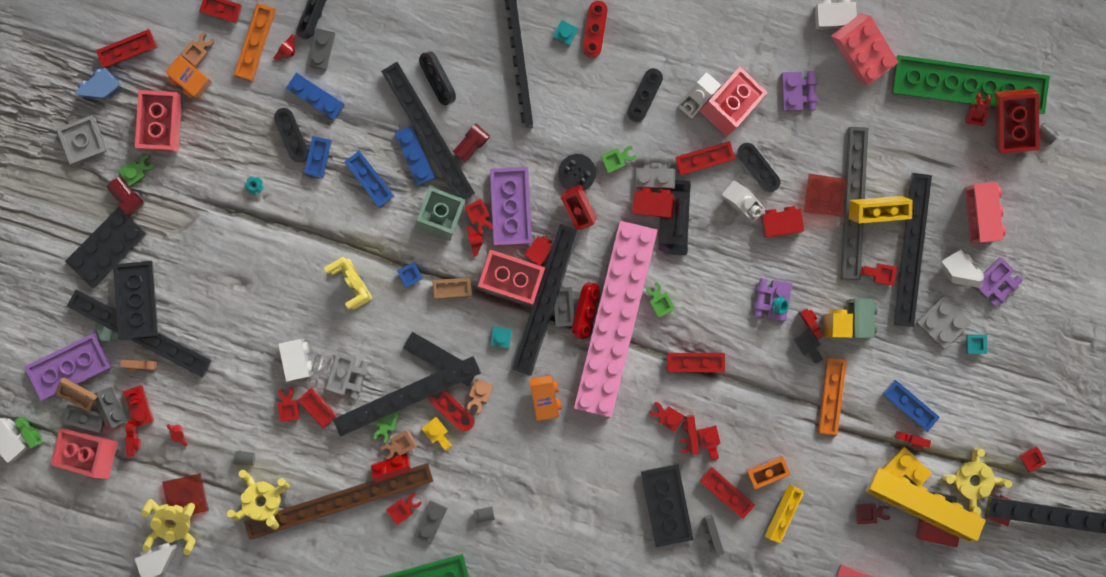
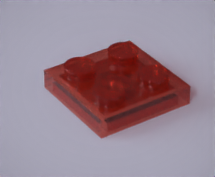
[803,174,847,217]
[162,473,209,514]

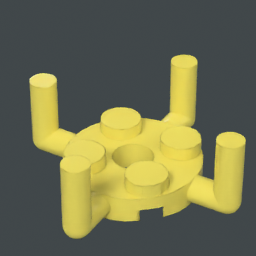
[324,257,372,310]
[942,448,1012,514]
[227,470,290,530]
[141,499,196,555]

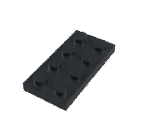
[65,207,147,288]
[113,261,159,341]
[641,464,694,547]

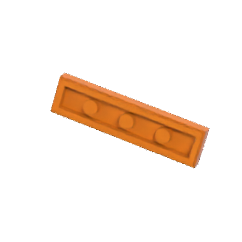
[234,3,276,82]
[817,357,847,436]

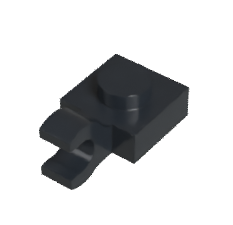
[793,329,823,364]

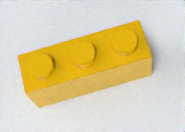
[849,196,913,223]
[823,310,853,338]

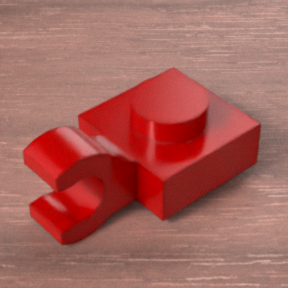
[861,263,897,286]
[697,425,721,460]

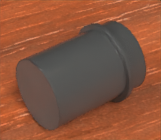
[1039,122,1059,145]
[234,450,255,466]
[473,507,495,524]

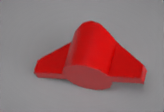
[273,34,295,60]
[467,226,483,257]
[167,424,188,447]

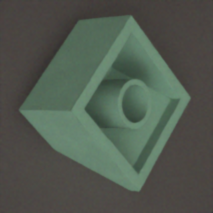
[414,186,465,241]
[848,298,878,338]

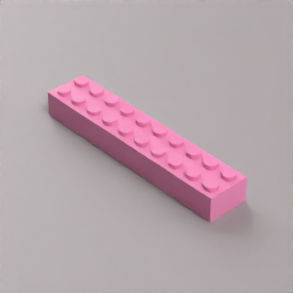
[574,221,657,418]

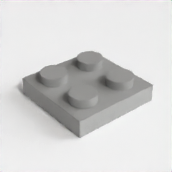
[56,115,107,165]
[916,295,971,349]

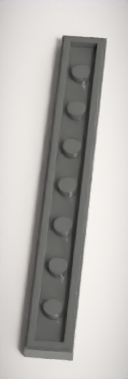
[840,127,869,280]

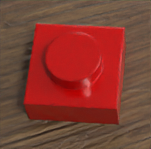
[1019,446,1047,473]

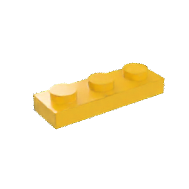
[765,484,805,543]

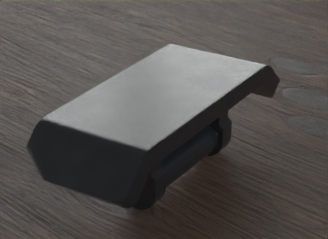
[659,180,691,255]

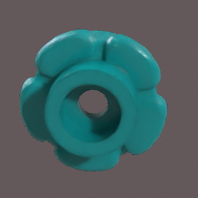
[245,176,264,195]
[771,296,789,315]

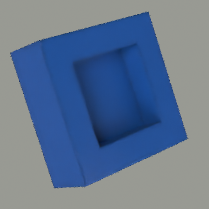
[397,262,423,288]

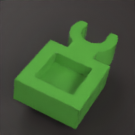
[600,146,637,174]
[118,155,156,187]
[646,282,676,318]
[374,412,400,443]
[14,416,43,449]

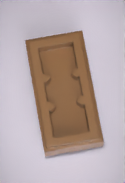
[432,277,472,299]
[55,377,97,412]

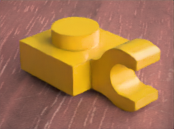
[421,416,453,451]

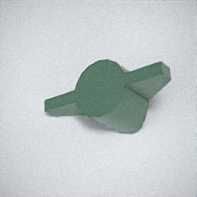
[95,322,118,342]

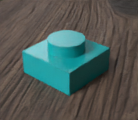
[553,20,579,46]
[490,326,512,348]
[966,334,987,354]

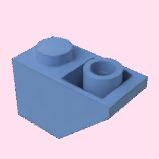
[75,68,123,100]

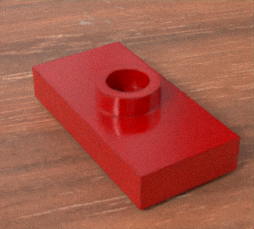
[297,387,338,429]

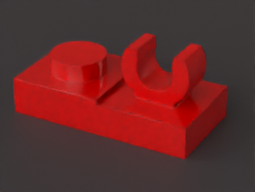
[123,385,154,427]
[679,415,699,455]

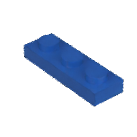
[286,73,345,120]
[395,126,435,186]
[345,150,395,208]
[883,380,940,432]

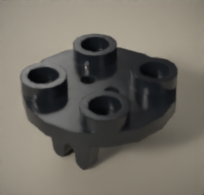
[558,154,596,190]

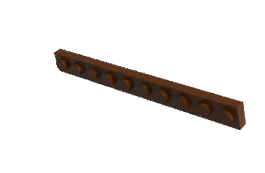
[244,463,434,540]

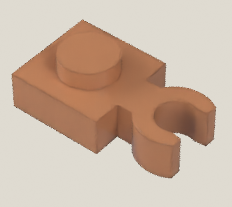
[180,32,214,68]
[120,359,157,372]
[467,379,493,415]
[380,429,417,459]

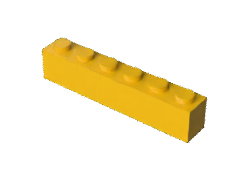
[866,468,986,544]

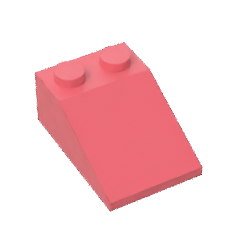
[699,67,767,137]
[50,428,118,479]

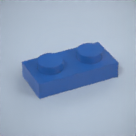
[304,136,332,178]

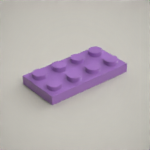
[490,167,532,246]
[24,333,112,401]

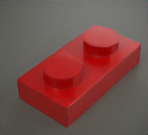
[199,0,243,24]
[371,453,411,483]

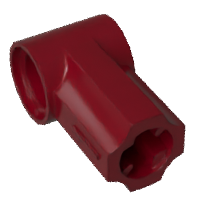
[452,123,490,163]
[106,176,144,217]

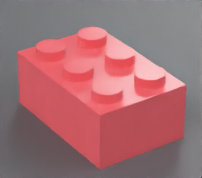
[831,13,899,85]
[135,90,182,152]
[964,182,1006,244]
[478,250,545,304]

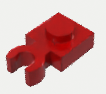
[965,93,991,126]
[465,199,493,235]
[798,308,824,340]
[277,387,300,422]
[649,402,685,432]
[125,420,141,457]
[895,431,931,450]
[386,493,422,525]

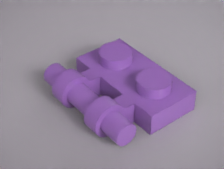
[782,71,818,111]
[976,257,1023,307]
[753,278,792,321]

